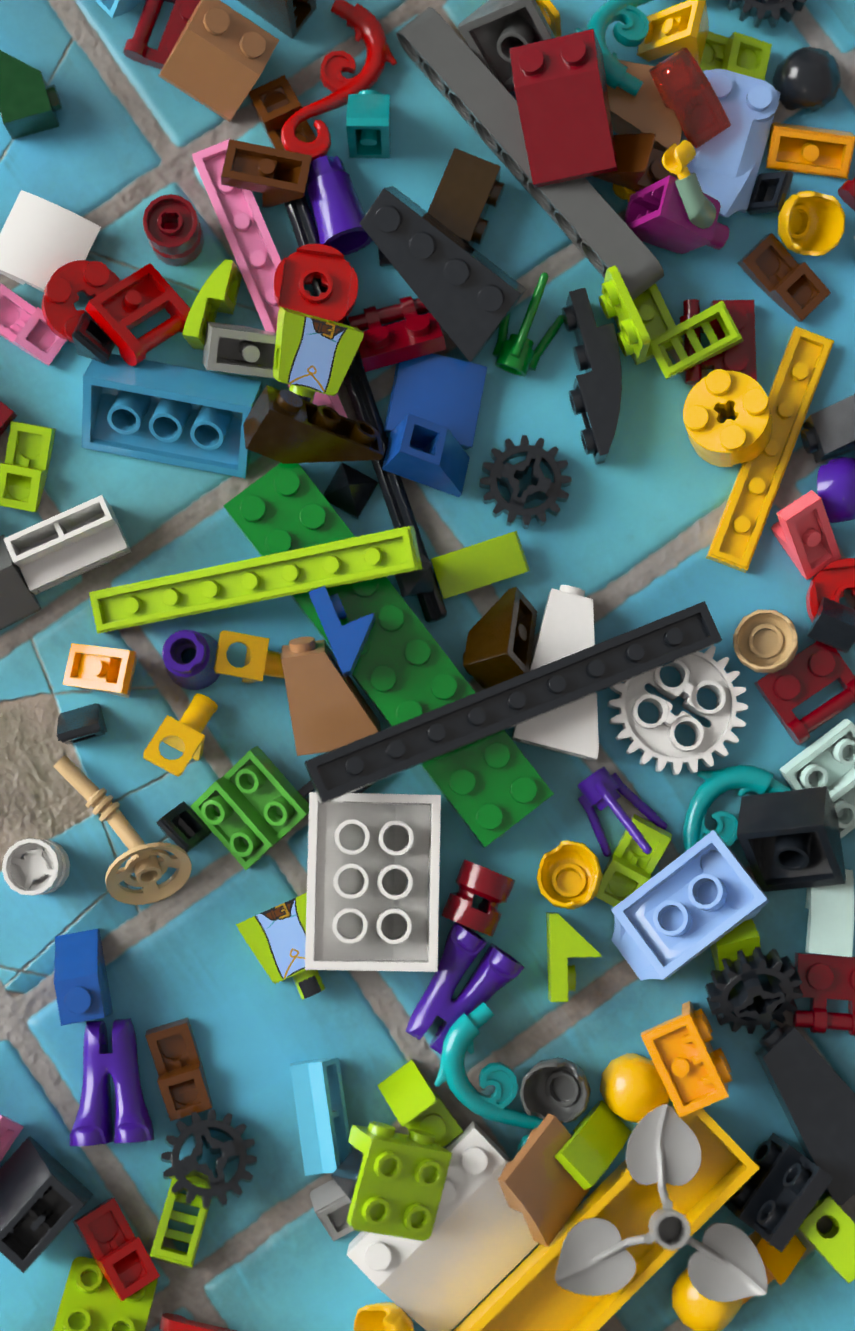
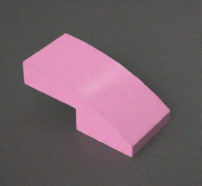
[0,283,67,366]

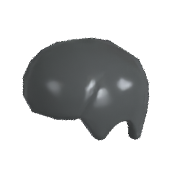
[519,1057,591,1124]

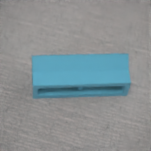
[290,1057,352,1176]

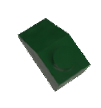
[0,50,62,140]

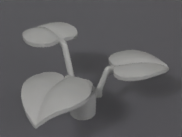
[555,1104,768,1302]

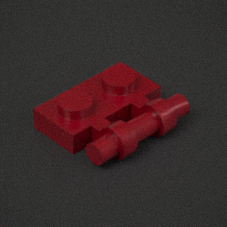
[348,295,446,372]
[679,299,757,385]
[793,953,855,1036]

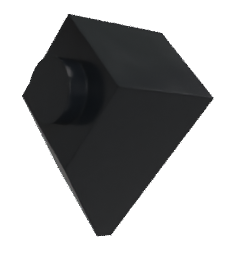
[801,394,855,463]

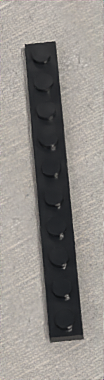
[304,601,722,805]

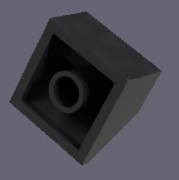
[737,786,846,892]

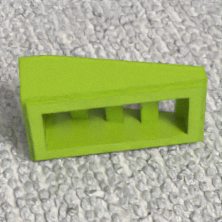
[649,300,743,380]
[150,1175,212,1269]

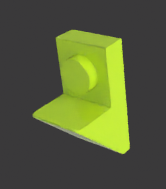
[546,912,602,1002]
[377,1059,463,1147]

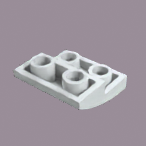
[0,190,101,292]

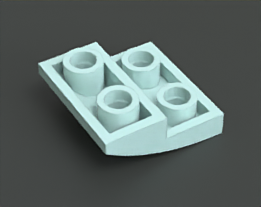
[779,719,855,838]

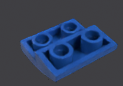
[384,354,487,450]

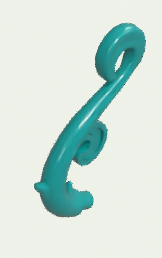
[575,0,653,97]
[683,764,790,852]
[435,1002,543,1153]

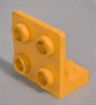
[641,1001,733,1118]

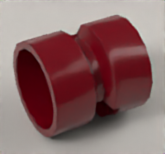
[142,194,204,266]
[441,859,515,937]

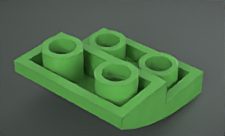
[190,746,309,870]

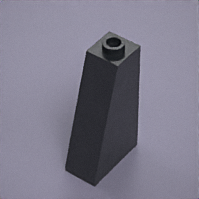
[755,1024,855,1207]

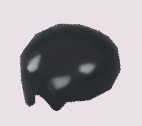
[772,47,841,112]

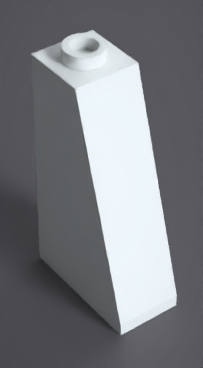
[512,585,599,761]

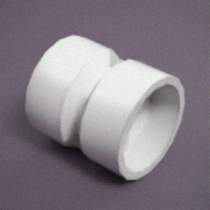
[2,838,70,896]

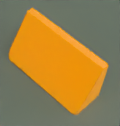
[766,122,855,179]

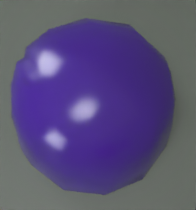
[817,457,855,523]

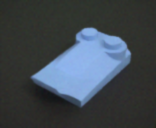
[680,69,781,218]
[611,830,770,981]

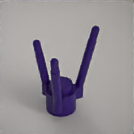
[577,766,668,857]

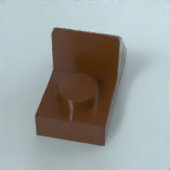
[593,133,678,192]
[221,139,312,208]

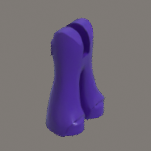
[406,922,525,1054]
[69,1018,155,1146]

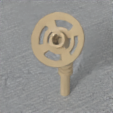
[53,755,192,905]

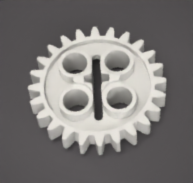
[608,646,748,775]

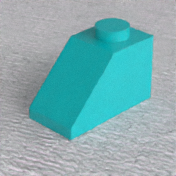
[346,90,391,158]

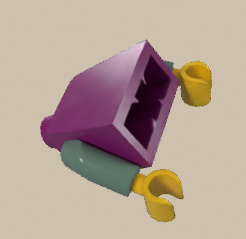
[613,140,730,254]

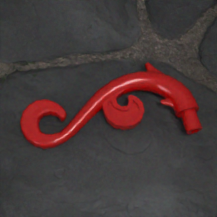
[281,0,397,161]

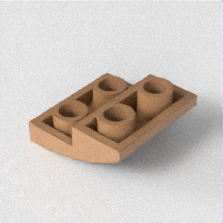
[498,1113,591,1247]

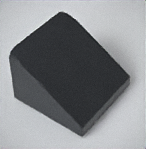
[57,703,107,745]

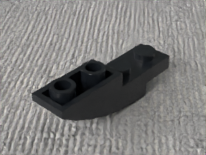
[562,288,622,465]

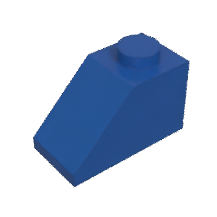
[54,928,113,1026]

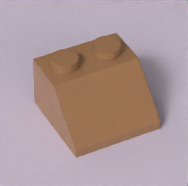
[158,0,279,122]

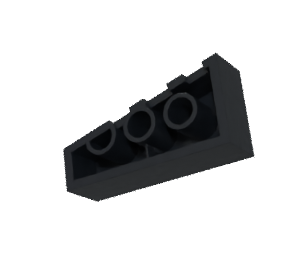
[359,186,527,362]

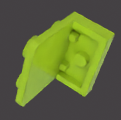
[598,265,683,365]
[347,1121,452,1241]
[53,1256,158,1331]

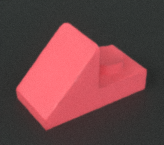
[771,490,842,580]

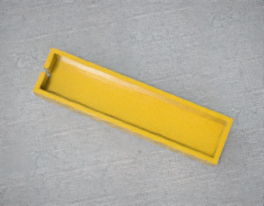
[454,1108,759,1331]

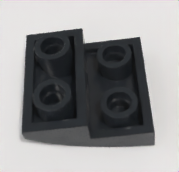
[724,1133,833,1252]

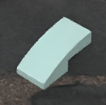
[805,869,854,957]

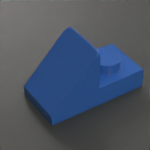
[308,585,376,678]

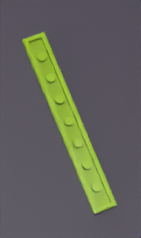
[89,526,422,634]

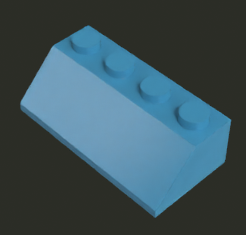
[82,354,262,478]

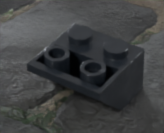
[0,1136,93,1273]

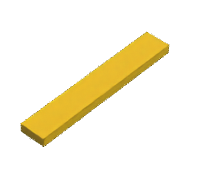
[706,326,834,573]

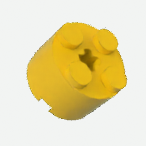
[683,369,772,467]

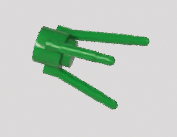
[492,272,564,376]

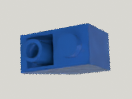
[382,413,470,497]

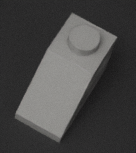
[202,321,276,379]

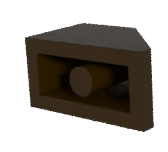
[462,587,537,689]

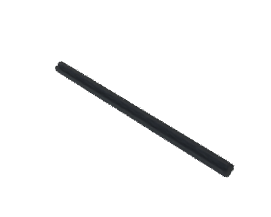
[284,195,447,623]

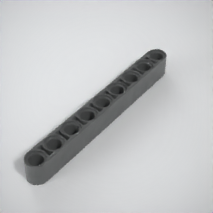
[396,7,664,301]

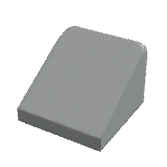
[310,1179,354,1242]

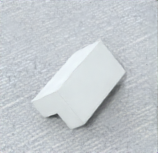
[3,495,131,595]

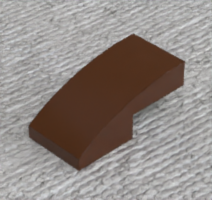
[248,75,316,150]
[737,233,831,322]
[145,1017,213,1121]

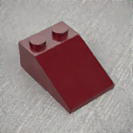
[509,29,618,188]

